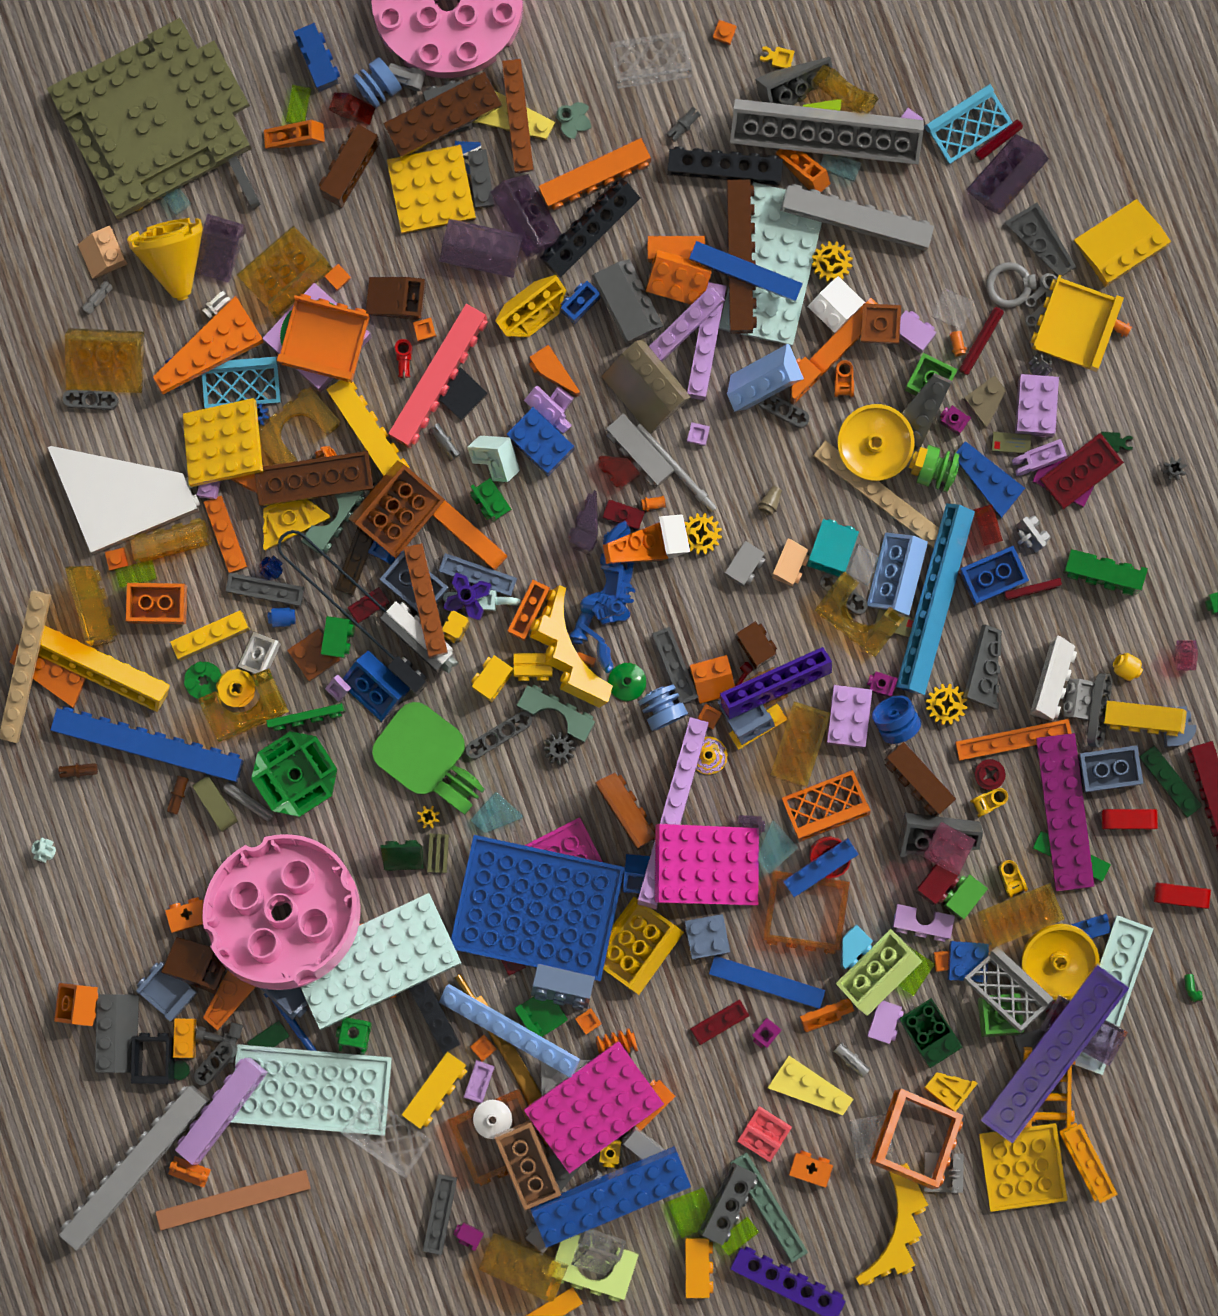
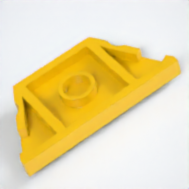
[263,499,331,551]

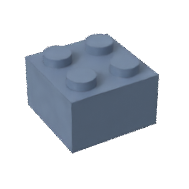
[685,914,730,960]

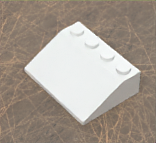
[1030,636,1077,721]

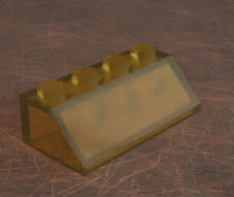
[131,518,212,564]

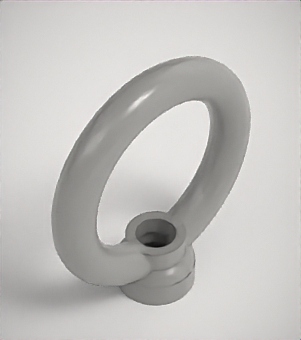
[986,262,1037,308]

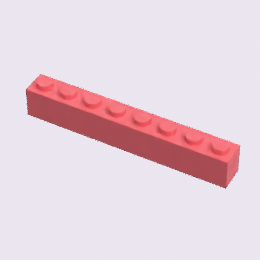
[388,304,488,448]

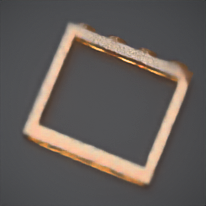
[762,870,850,954]
[448,1088,547,1186]

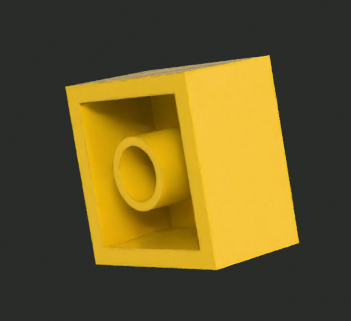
[471,655,514,703]

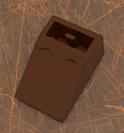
[366,277,426,320]
[161,937,226,994]

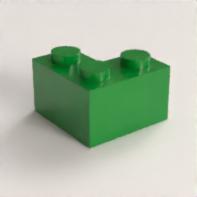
[321,616,355,659]

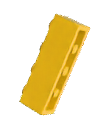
[170,610,250,661]
[1104,701,1187,737]
[402,1052,467,1129]

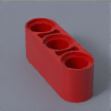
[1102,809,1158,829]
[1153,883,1211,909]

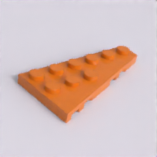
[153,296,264,394]

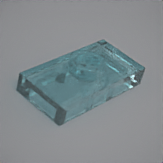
[820,154,861,182]
[163,188,191,216]

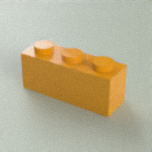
[685,1237,713,1298]

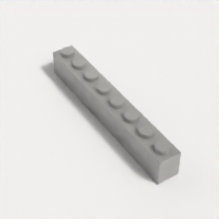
[780,184,934,251]

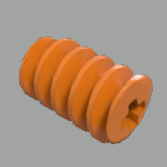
[596,1028,638,1054]

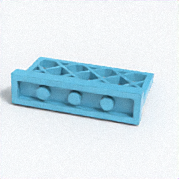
[924,84,1012,164]
[202,357,281,408]

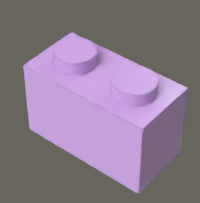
[900,310,936,354]
[867,1001,904,1044]

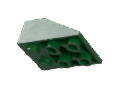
[381,840,424,871]
[899,998,963,1068]

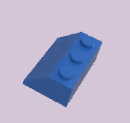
[343,650,410,722]

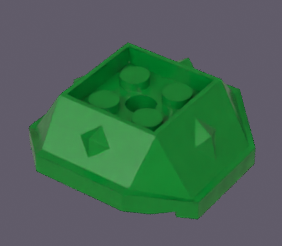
[251,731,338,817]

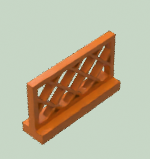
[782,770,870,842]

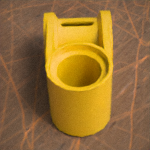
[970,788,1008,818]
[998,860,1028,898]

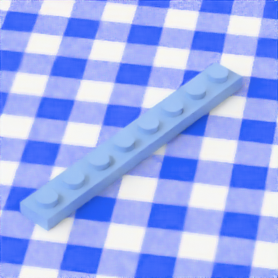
[439,984,580,1077]

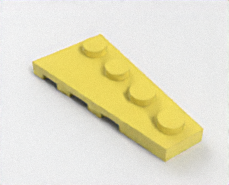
[473,91,555,140]
[767,1056,853,1115]

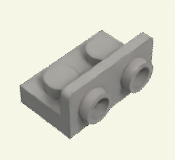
[1063,679,1095,721]

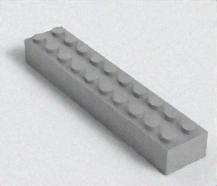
[730,99,924,164]
[59,1085,211,1251]

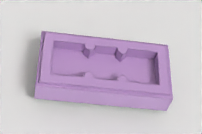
[464,1060,495,1103]

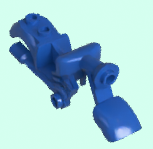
[569,521,636,673]

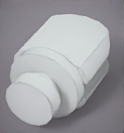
[202,291,231,318]

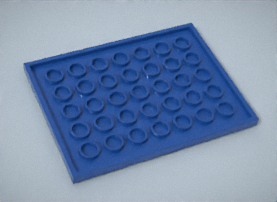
[451,835,625,981]

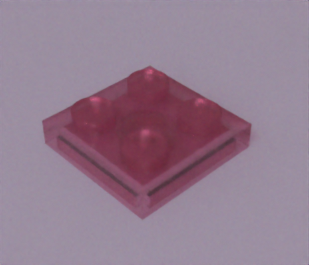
[923,822,975,875]

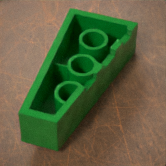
[1063,549,1148,596]

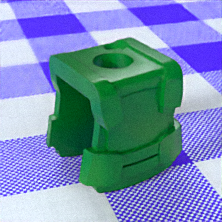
[336,1018,372,1055]

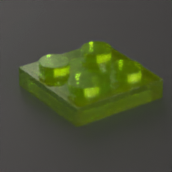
[667,1187,711,1238]

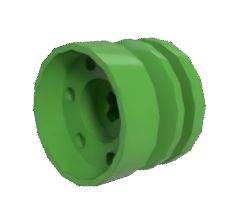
[916,445,959,492]
[433,765,485,815]

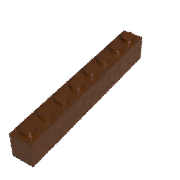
[727,180,757,334]

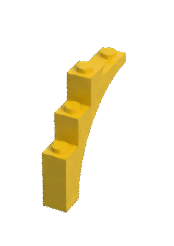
[530,585,613,708]
[855,1162,928,1286]

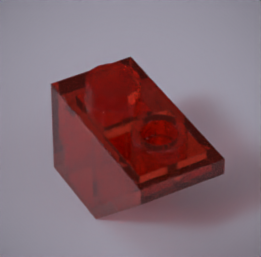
[329,92,375,125]
[598,455,640,490]
[973,504,1003,546]

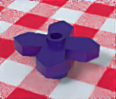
[444,573,492,621]

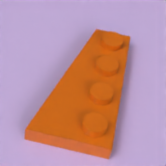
[603,522,669,564]
[10,645,86,708]
[203,970,256,1031]

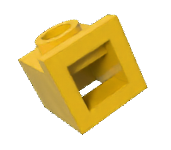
[599,1140,621,1168]

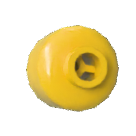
[1113,653,1143,681]

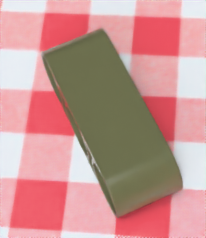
[192,775,238,832]

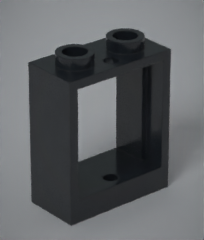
[131,1033,175,1084]

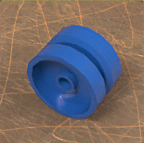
[872,696,921,744]

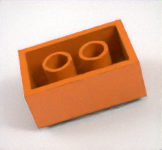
[646,250,712,305]
[126,583,187,624]

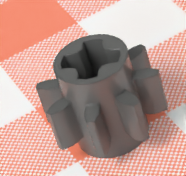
[1028,354,1053,376]
[1162,457,1187,481]

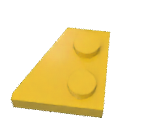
[924,1072,978,1112]

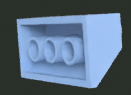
[727,344,804,412]
[867,532,928,615]

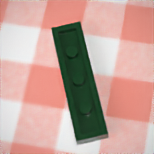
[1139,745,1202,818]

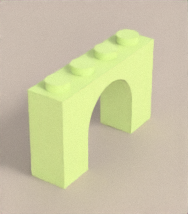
[550,1234,639,1302]

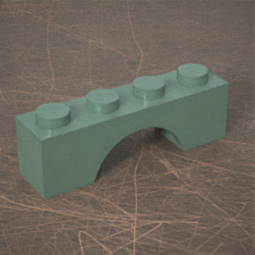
[301,491,365,556]
[517,684,595,743]

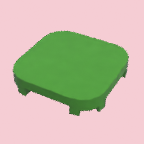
[372,702,465,795]

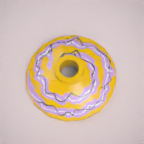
[696,736,728,775]

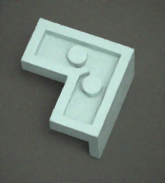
[467,436,520,482]

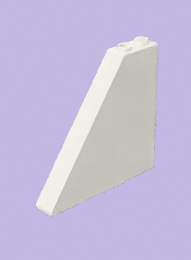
[48,446,200,555]

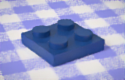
[947,941,989,982]

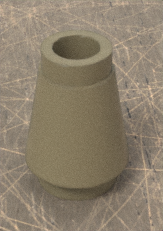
[759,486,782,516]

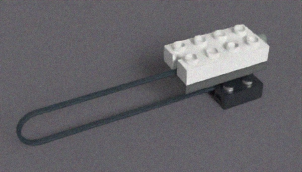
[277,530,459,696]

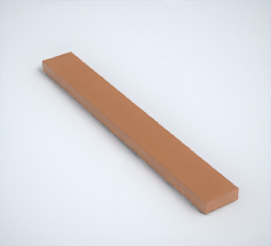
[156,1170,311,1231]

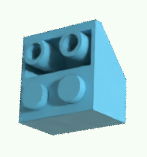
[841,925,873,969]

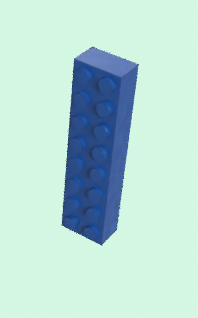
[531,1146,691,1248]

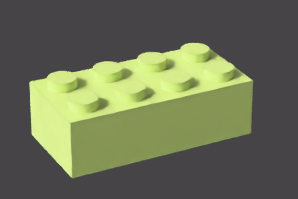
[836,929,922,1016]

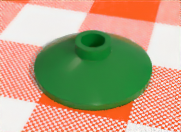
[608,663,646,701]

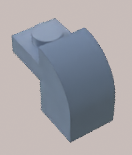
[1163,706,1196,748]

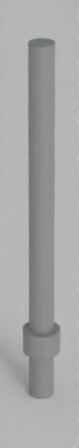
[636,424,717,513]

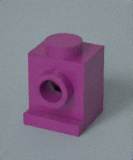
[940,405,971,436]
[867,671,898,698]
[752,1018,782,1048]
[453,1222,485,1251]

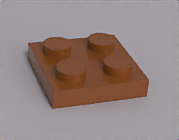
[861,303,901,344]
[287,629,341,682]

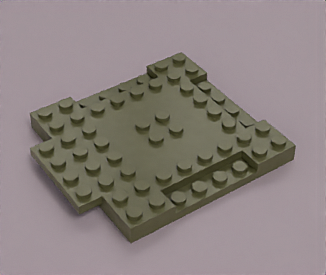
[47,18,252,220]

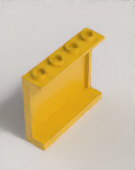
[1030,275,1124,372]

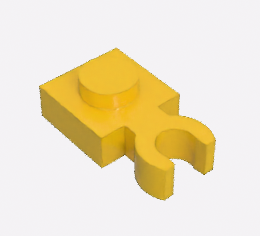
[760,46,795,69]

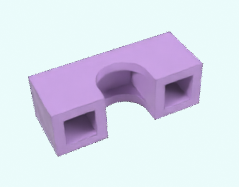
[892,904,955,942]

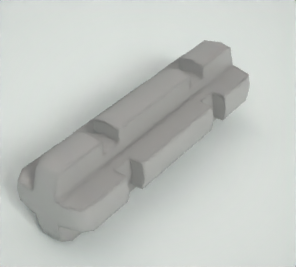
[82,281,113,314]

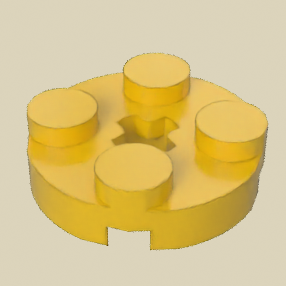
[216,669,255,707]

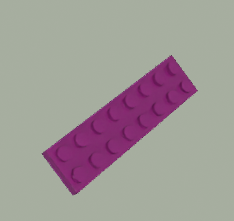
[1036,733,1095,891]

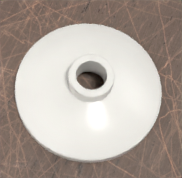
[473,1100,512,1139]

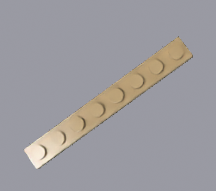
[813,440,939,549]
[0,590,51,743]

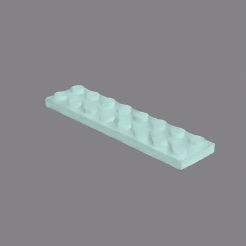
[1075,915,1153,1075]

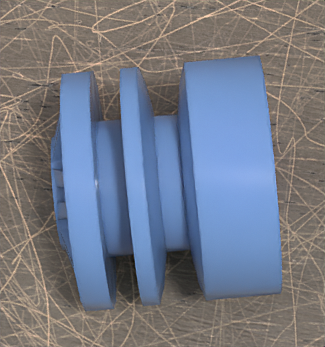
[353,57,402,108]
[638,684,688,732]

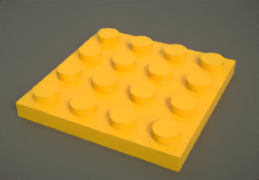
[387,145,476,234]
[183,398,263,487]
[979,1123,1068,1212]

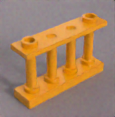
[1023,1047,1075,1128]
[1058,1122,1118,1203]

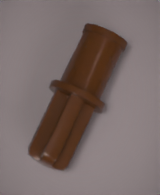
[59,763,98,778]
[167,775,189,814]

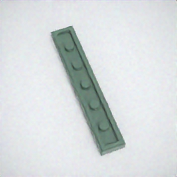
[730,1152,809,1263]

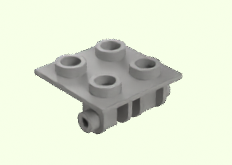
[924,1152,964,1193]

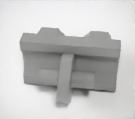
[1015,516,1051,553]

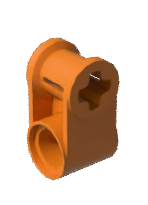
[834,360,854,397]

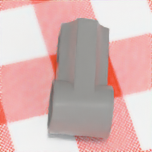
[389,63,426,91]

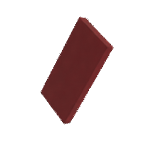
[1040,433,1124,510]

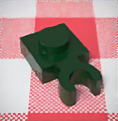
[1100,432,1133,453]

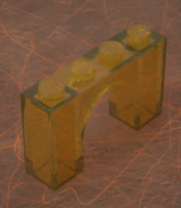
[259,387,341,464]
[814,571,905,657]
[199,668,289,742]

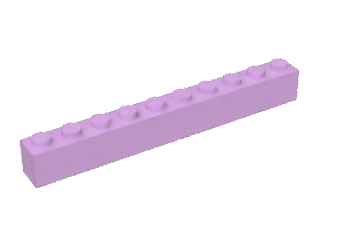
[638,717,709,909]

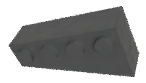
[897,813,983,857]

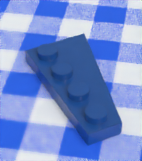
[956,441,1025,518]

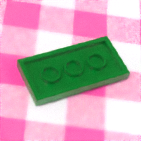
[266,703,346,731]

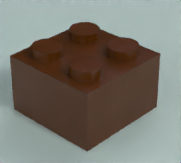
[735,621,777,670]

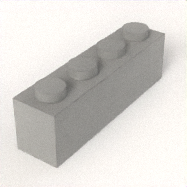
[606,413,674,487]

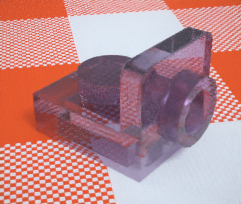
[738,815,765,836]

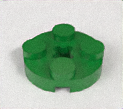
[184,661,222,700]

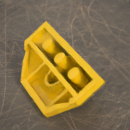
[495,275,567,337]

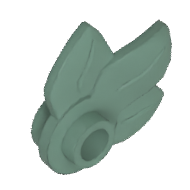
[556,102,592,139]

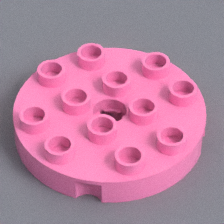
[371,0,523,78]
[203,834,360,990]

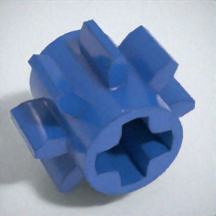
[257,403,270,427]

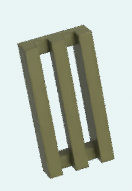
[427,833,449,873]

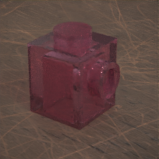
[1175,640,1198,671]

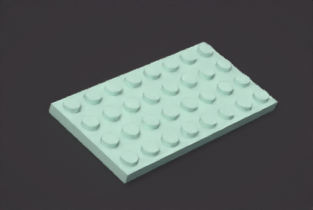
[719,182,822,346]
[301,893,462,1030]
[231,1044,392,1135]

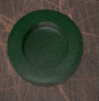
[174,1060,190,1080]

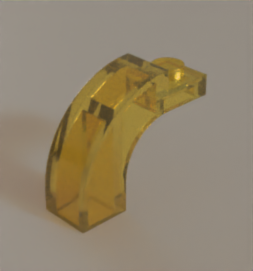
[813,65,879,114]

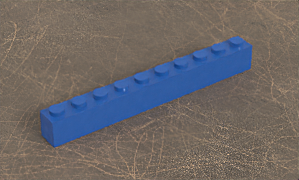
[51,706,244,782]

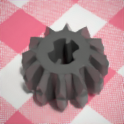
[543,732,576,765]

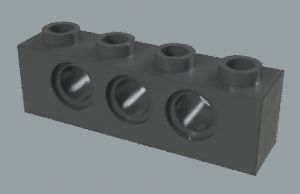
[698,1163,757,1246]

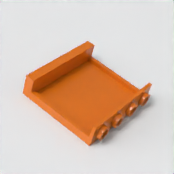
[277,294,370,383]

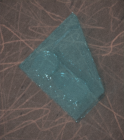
[471,792,524,833]
[757,820,798,874]

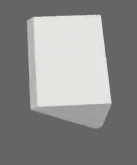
[659,515,690,558]
[238,632,281,679]

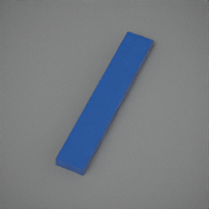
[689,241,803,302]
[709,956,825,1009]

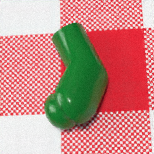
[1184,974,1203,1002]

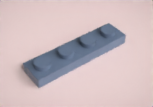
[439,553,517,597]

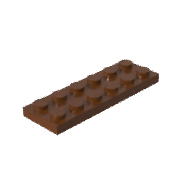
[383,72,502,158]
[255,451,374,506]

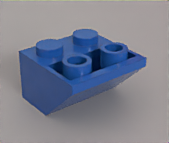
[623,854,650,894]

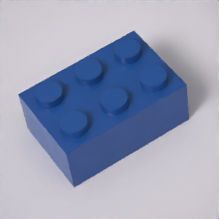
[507,407,575,477]
[959,546,1029,606]

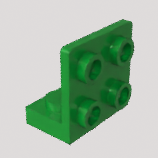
[470,478,512,522]
[514,996,568,1037]

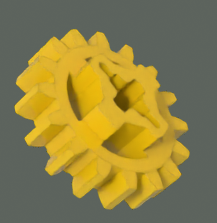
[812,241,853,283]
[684,513,722,555]
[926,684,967,725]

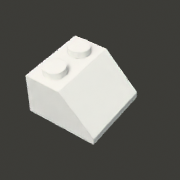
[808,276,865,333]

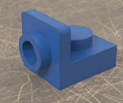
[368,541,403,565]

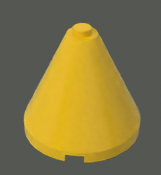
[127,218,203,301]

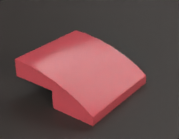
[737,1106,792,1162]

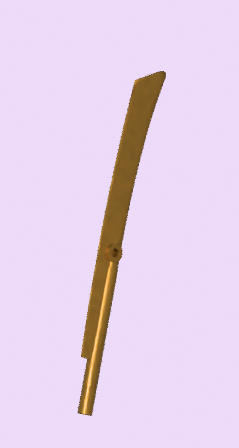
[454,974,549,1147]

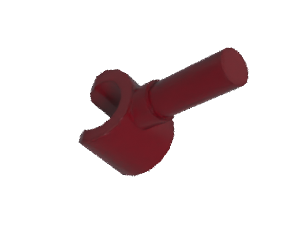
[735,662,753,686]

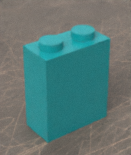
[807,519,859,578]

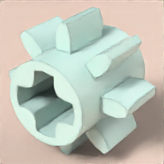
[31,838,56,863]

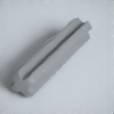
[223,782,274,821]

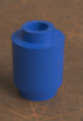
[268,607,296,627]

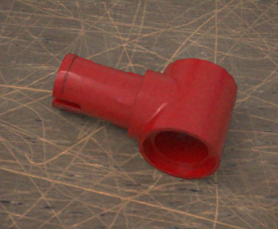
[395,339,413,378]

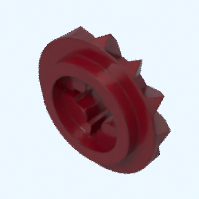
[975,759,1006,790]

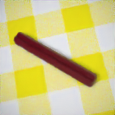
[959,307,1004,375]

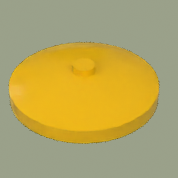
[838,404,914,481]
[1021,924,1100,1001]

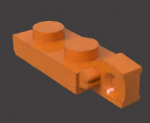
[800,998,854,1032]

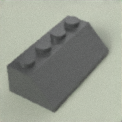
[592,259,663,343]
[95,994,139,1073]

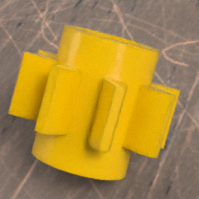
[417,806,440,829]

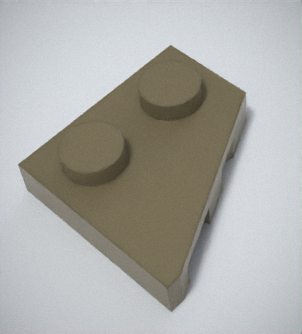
[964,375,1006,428]

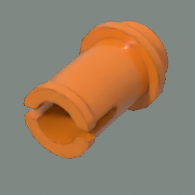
[1113,319,1132,337]
[950,331,967,356]
[641,496,666,512]

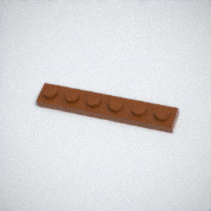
[502,59,534,173]
[404,543,448,658]

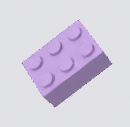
[1015,374,1059,437]
[826,685,872,749]

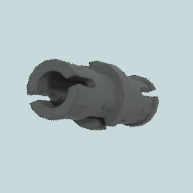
[666,107,701,142]
[429,423,460,461]

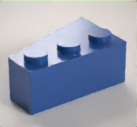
[293,23,341,92]

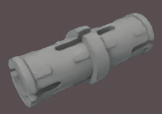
[833,1042,870,1078]

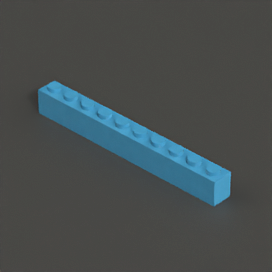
[896,503,975,695]

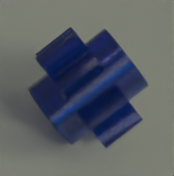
[259,555,283,580]

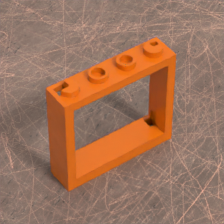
[870,1089,963,1189]

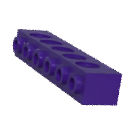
[720,647,832,720]
[730,1246,846,1316]

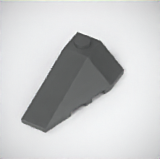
[755,57,834,105]

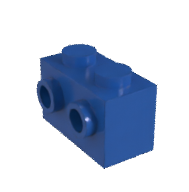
[561,281,601,325]

